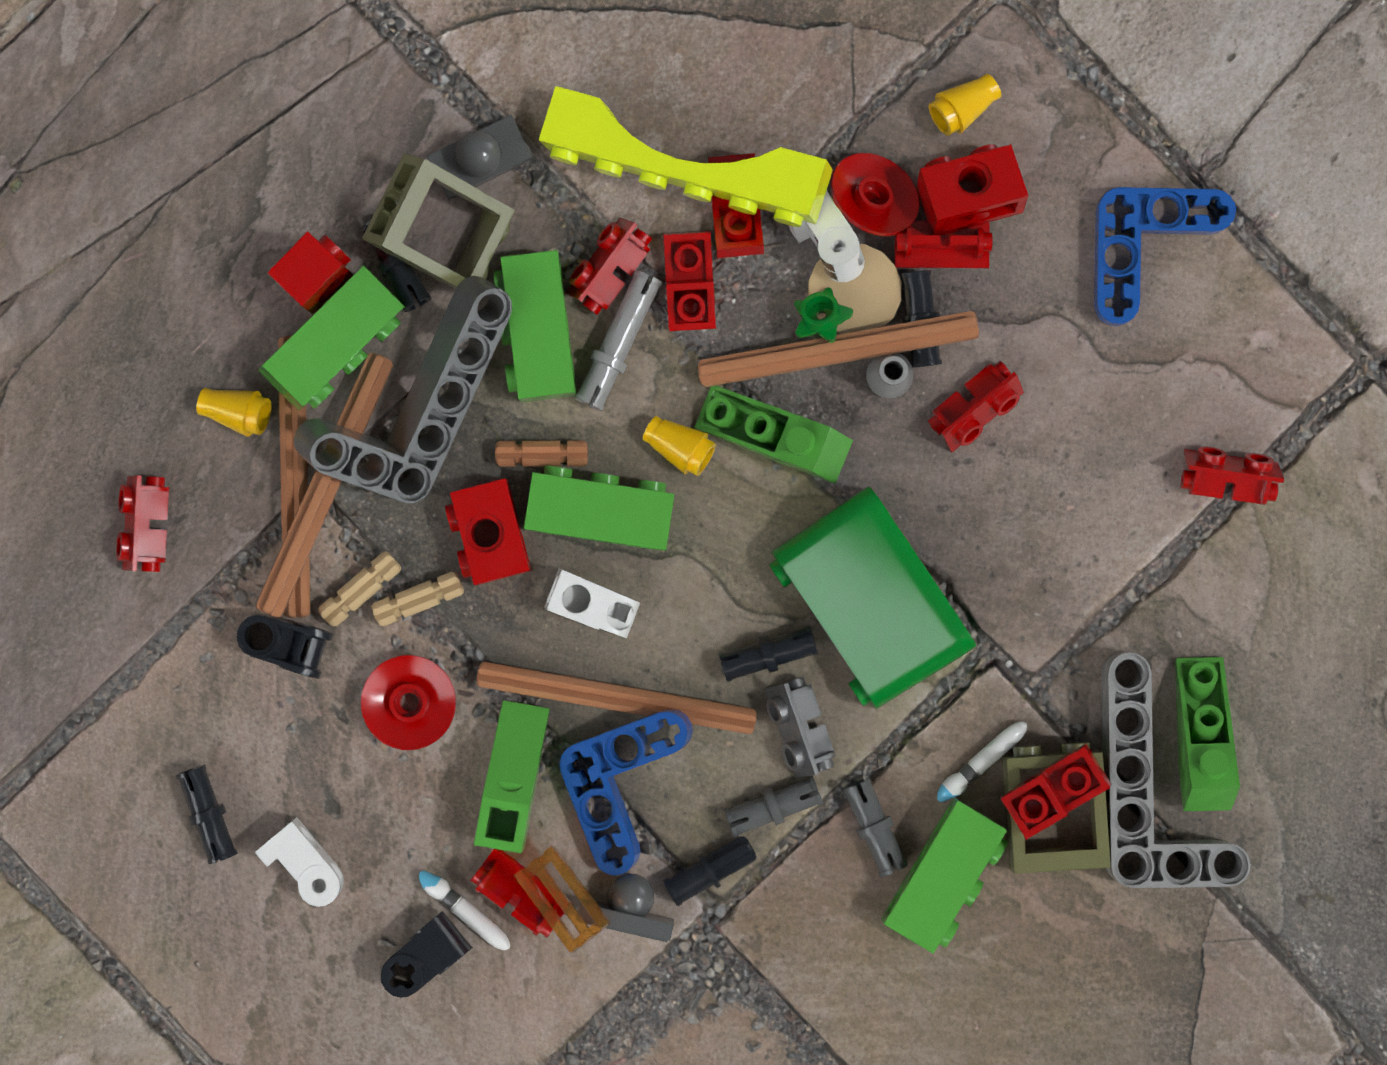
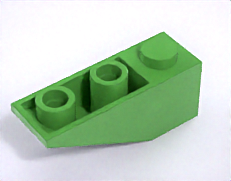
[694,386,853,484]
[1175,657,1240,812]
[474,700,550,853]

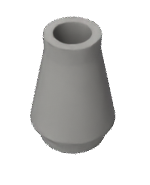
[866,353,913,398]

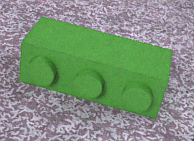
[494,250,577,403]
[258,266,404,411]
[524,465,675,551]
[881,798,1008,954]

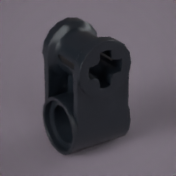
[237,614,334,679]
[380,911,473,998]

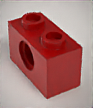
[916,144,1029,235]
[267,231,353,315]
[445,478,532,586]

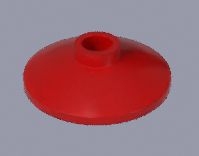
[830,153,919,236]
[361,655,456,750]

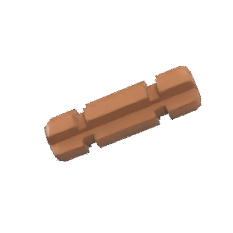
[495,440,588,467]

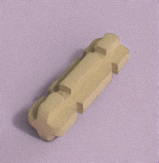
[318,551,401,627]
[371,572,464,626]

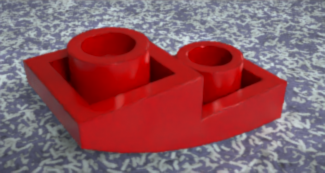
[708,153,764,258]
[663,230,716,331]
[1000,744,1111,840]

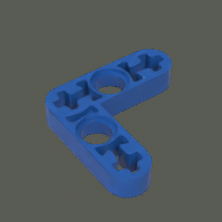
[1094,187,1236,327]
[559,709,693,876]

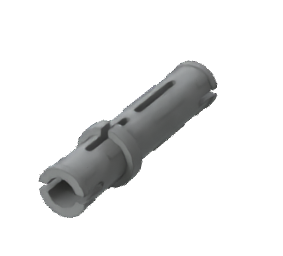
[575,270,662,411]

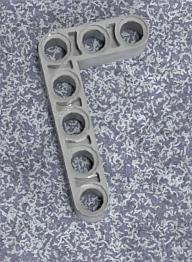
[1101,652,1251,888]

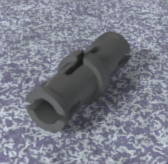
[724,776,823,837]
[842,778,908,877]

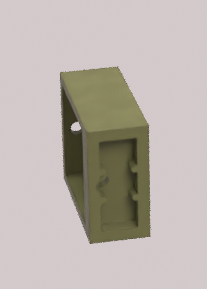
[362,153,515,289]
[1002,742,1111,874]

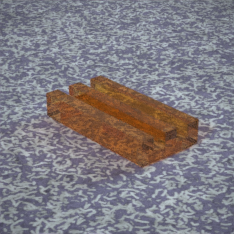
[514,846,611,953]

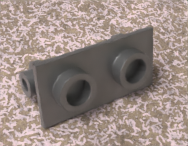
[765,676,836,778]

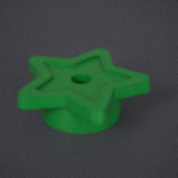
[794,287,853,343]

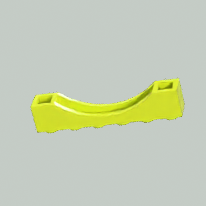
[539,86,833,227]

